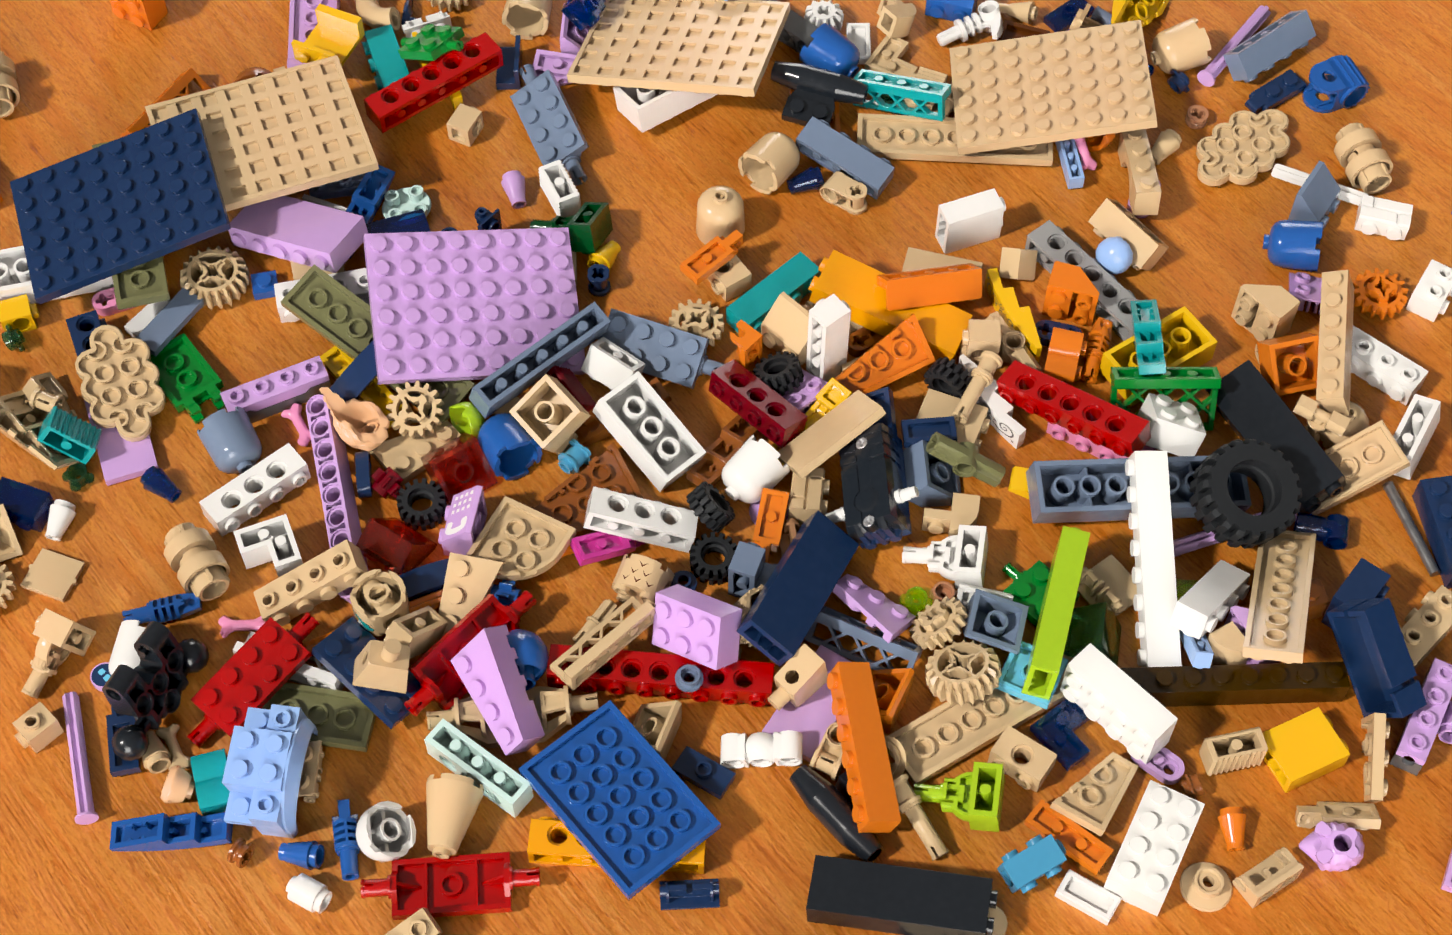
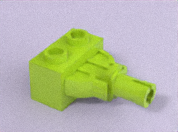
[914,762,1005,832]

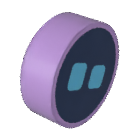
[90,662,111,692]

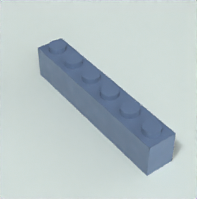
[469,302,611,419]

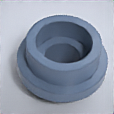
[675,664,703,692]

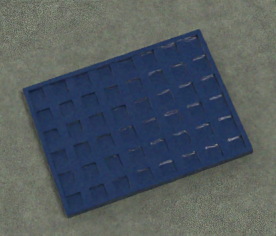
[10,108,231,304]

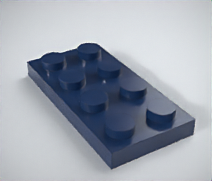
[311,616,422,729]

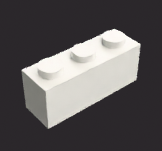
[1393,394,1441,480]

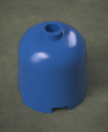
[799,23,860,78]
[1263,220,1323,271]
[477,413,543,481]

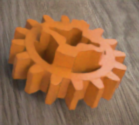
[1353,268,1408,320]

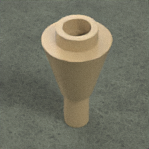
[998,1,1038,25]

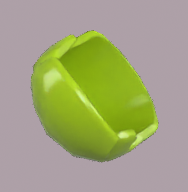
[449,401,485,441]

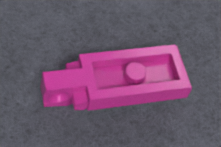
[570,531,645,566]

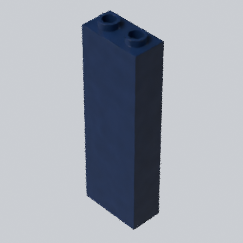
[737,510,859,667]

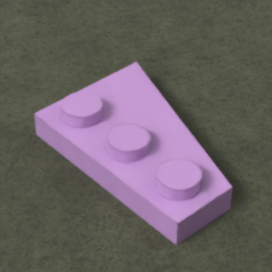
[832,574,916,644]

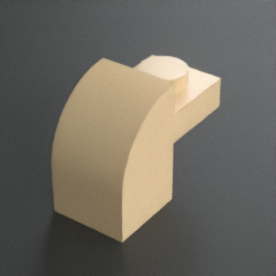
[876,0,917,39]
[922,492,980,537]

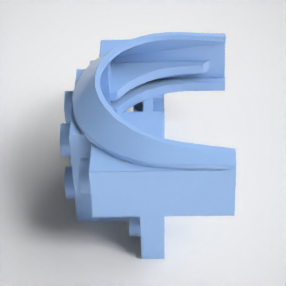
[222,704,318,839]

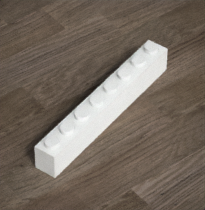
[1125,451,1182,667]

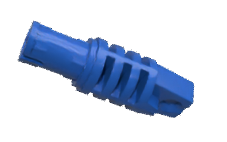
[122,593,202,624]
[332,799,361,881]

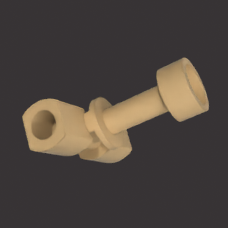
[1292,394,1351,443]

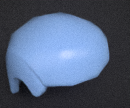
[1095,236,1133,274]

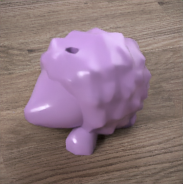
[1299,821,1365,872]

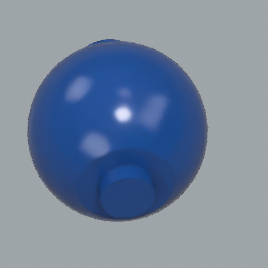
[507,629,549,691]

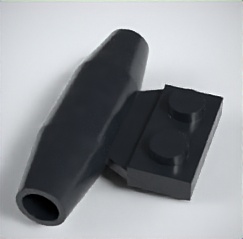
[771,61,869,126]
[790,765,884,862]

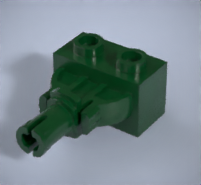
[530,202,613,254]

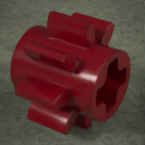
[371,466,404,499]

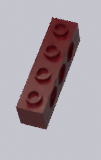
[708,359,808,449]

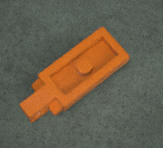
[680,229,744,285]
[753,488,790,563]

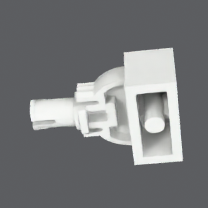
[902,525,988,589]

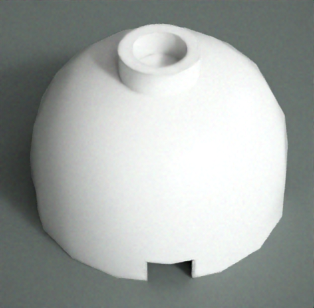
[356,801,416,862]

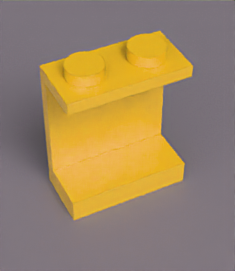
[291,4,365,66]

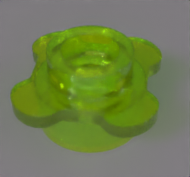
[899,586,932,616]

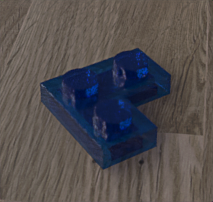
[1030,699,1090,771]

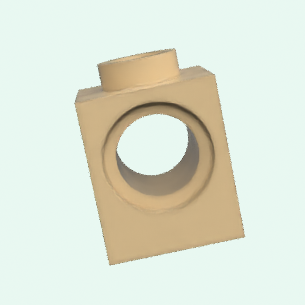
[446,103,484,147]

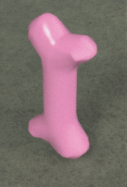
[1074,138,1097,171]
[281,403,311,447]
[218,615,266,638]

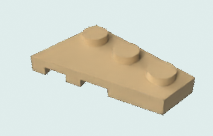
[1050,752,1139,837]

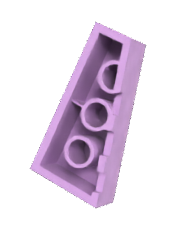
[450,625,545,756]

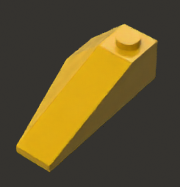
[1111,0,1169,27]

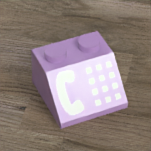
[438,485,487,556]

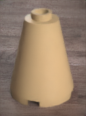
[426,773,484,859]

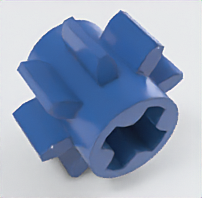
[490,580,522,606]

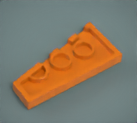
[834,314,936,394]

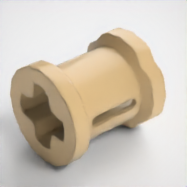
[29,386,65,413]

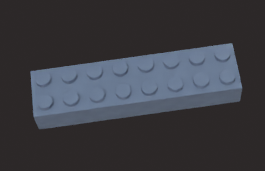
[1026,456,1252,524]

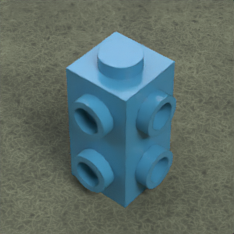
[997,834,1067,894]

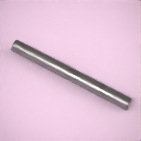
[1383,481,1440,577]

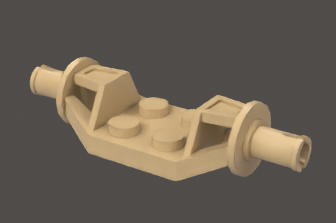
[427,685,599,748]

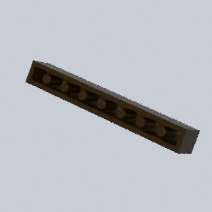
[1120,661,1350,707]

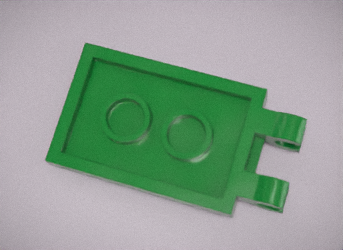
[150,333,225,424]

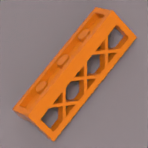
[120,67,211,137]

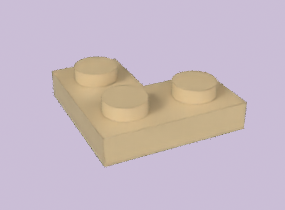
[864,35,918,77]

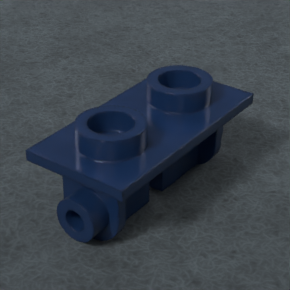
[474,207,502,230]
[660,879,720,910]

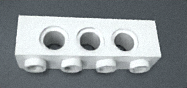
[199,443,311,537]
[583,487,698,553]

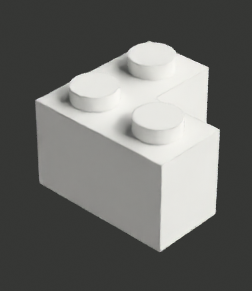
[233,514,303,578]

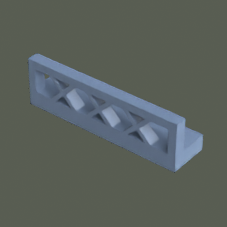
[805,606,923,670]

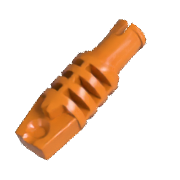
[1080,317,1113,384]

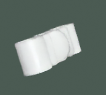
[720,730,803,769]

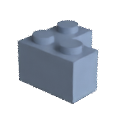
[728,541,778,598]

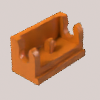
[730,319,763,373]

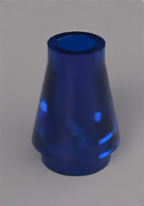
[786,166,825,195]
[140,466,182,503]

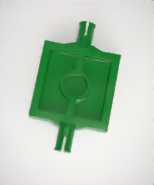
[398,24,465,61]
[1002,560,1080,631]

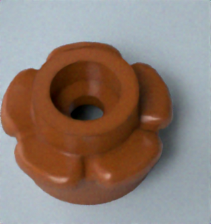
[1180,773,1204,800]

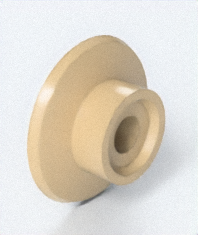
[1180,862,1233,912]

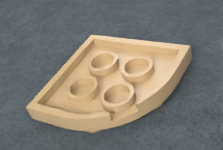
[466,496,576,581]

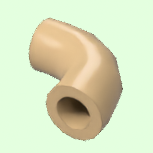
[355,0,401,31]

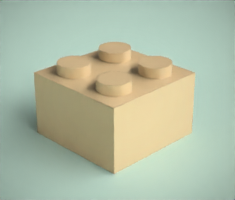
[509,374,591,453]

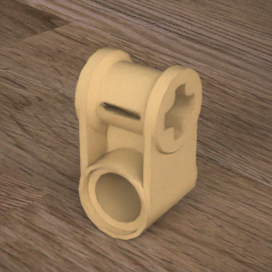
[820,171,867,215]
[809,722,843,781]

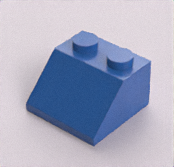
[925,0,977,22]

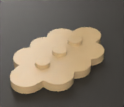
[1196,109,1290,186]
[75,325,166,442]

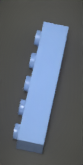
[1055,139,1085,189]
[1179,630,1214,669]

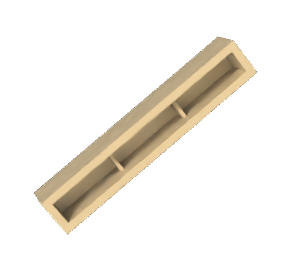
[1316,270,1354,416]

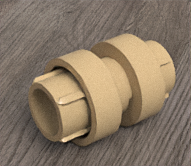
[0,51,20,118]
[1334,123,1393,194]
[164,522,230,601]

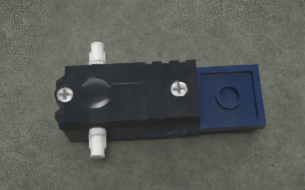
[826,387,919,550]

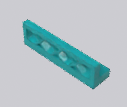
[853,69,951,121]

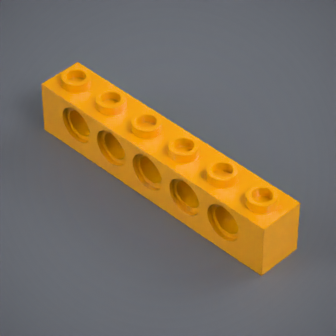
[527,816,707,874]

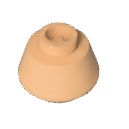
[160,765,195,804]

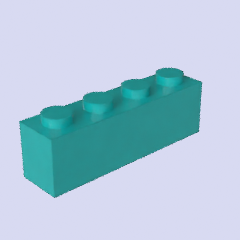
[362,24,409,90]
[726,251,821,333]

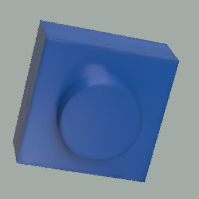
[250,270,278,300]

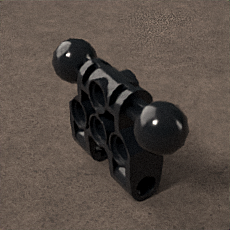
[102,621,209,761]

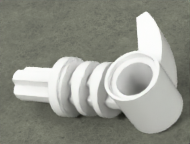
[936,0,1003,46]

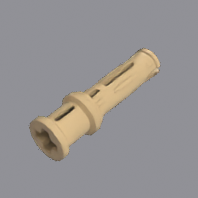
[951,351,1003,424]
[893,774,949,861]

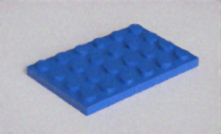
[519,700,721,900]

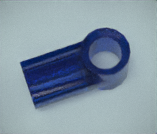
[1293,512,1350,550]

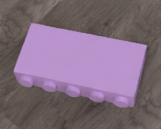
[228,196,368,273]

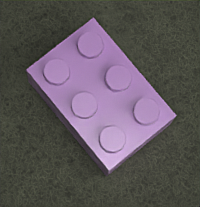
[652,584,742,670]

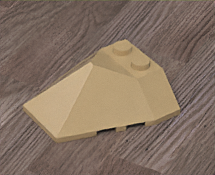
[0,372,95,470]

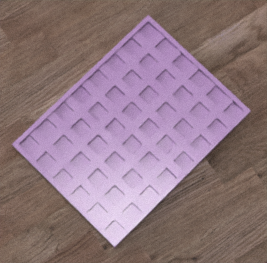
[363,227,585,384]

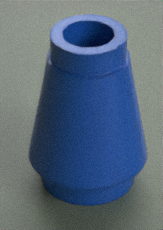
[278,841,325,870]

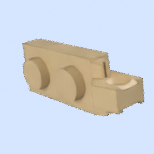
[1295,801,1381,830]

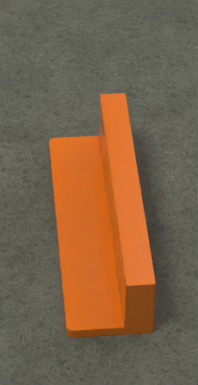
[877,263,982,311]

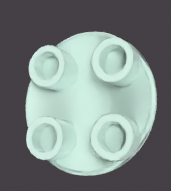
[382,185,431,226]

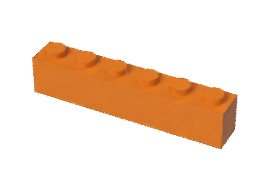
[827,662,901,833]

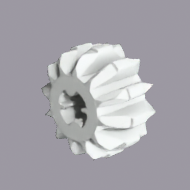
[804,0,844,31]

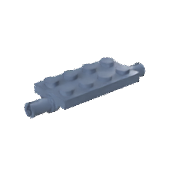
[510,64,589,186]
[597,308,724,389]

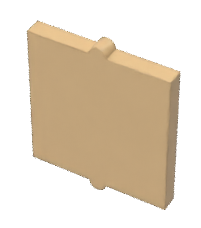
[20,548,86,602]

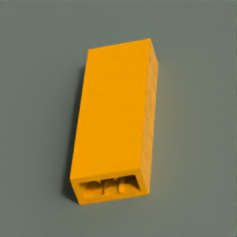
[808,249,973,361]

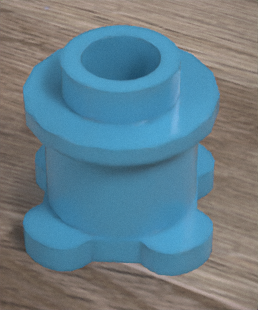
[558,439,592,474]

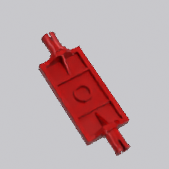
[404,590,537,716]
[187,612,320,748]
[360,852,540,920]

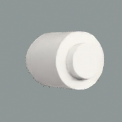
[286,873,332,913]

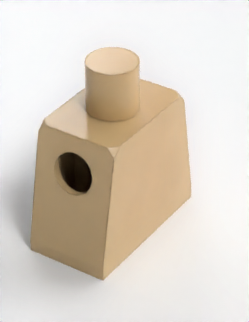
[352,639,410,694]
[767,643,828,711]

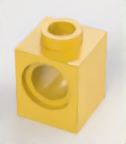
[0,294,40,337]

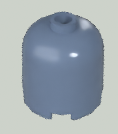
[197,407,263,474]

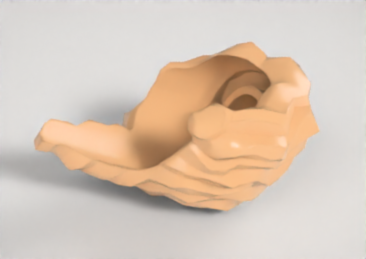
[319,387,390,452]

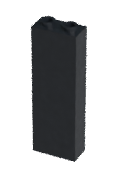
[1205,360,1346,516]
[806,855,998,935]

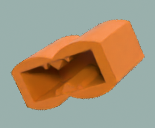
[1044,327,1088,386]

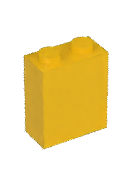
[1263,707,1350,793]

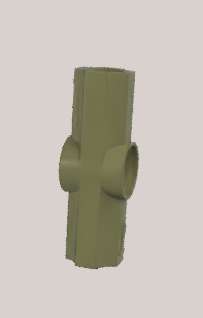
[926,432,1006,487]

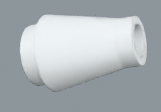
[45,499,76,541]

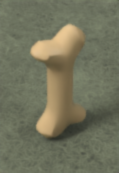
[156,723,191,770]

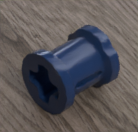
[587,264,611,297]

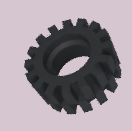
[753,351,804,396]
[924,357,972,399]
[396,478,447,531]
[686,481,735,533]
[690,532,737,585]

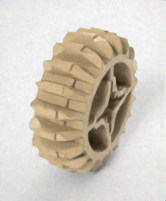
[180,246,250,310]
[925,638,1002,707]

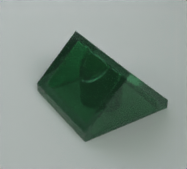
[1063,602,1122,666]

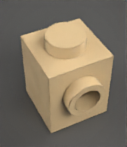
[12,702,64,754]

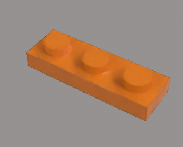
[1024,799,1114,876]

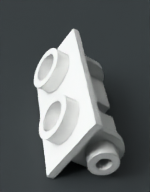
[401,11,452,38]

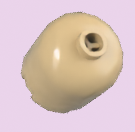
[502,0,552,40]
[1150,17,1212,74]
[738,132,800,194]
[696,186,745,245]

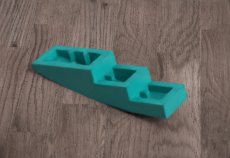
[1130,299,1166,375]

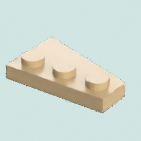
[369,420,464,486]
[438,552,506,636]
[1361,713,1390,803]

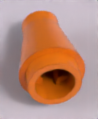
[1217,807,1247,851]

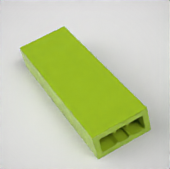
[1021,526,1090,700]

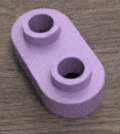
[1130,747,1185,785]

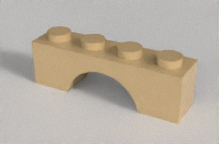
[1118,129,1162,216]

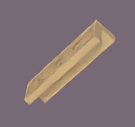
[549,596,655,691]

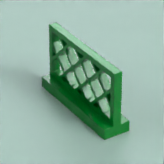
[1109,367,1222,431]

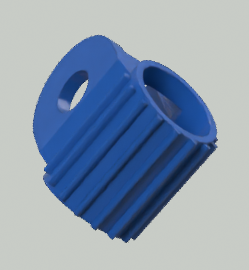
[1302,55,1370,113]

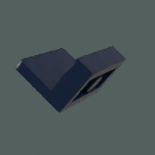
[496,35,523,90]

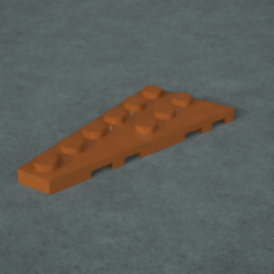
[531,442,644,538]

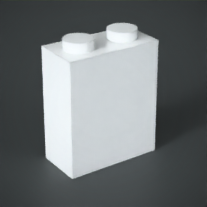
[935,188,1006,254]

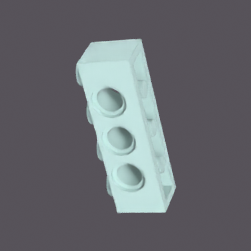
[424,719,534,818]

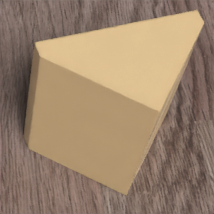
[632,700,682,761]

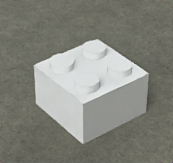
[1137,393,1206,456]

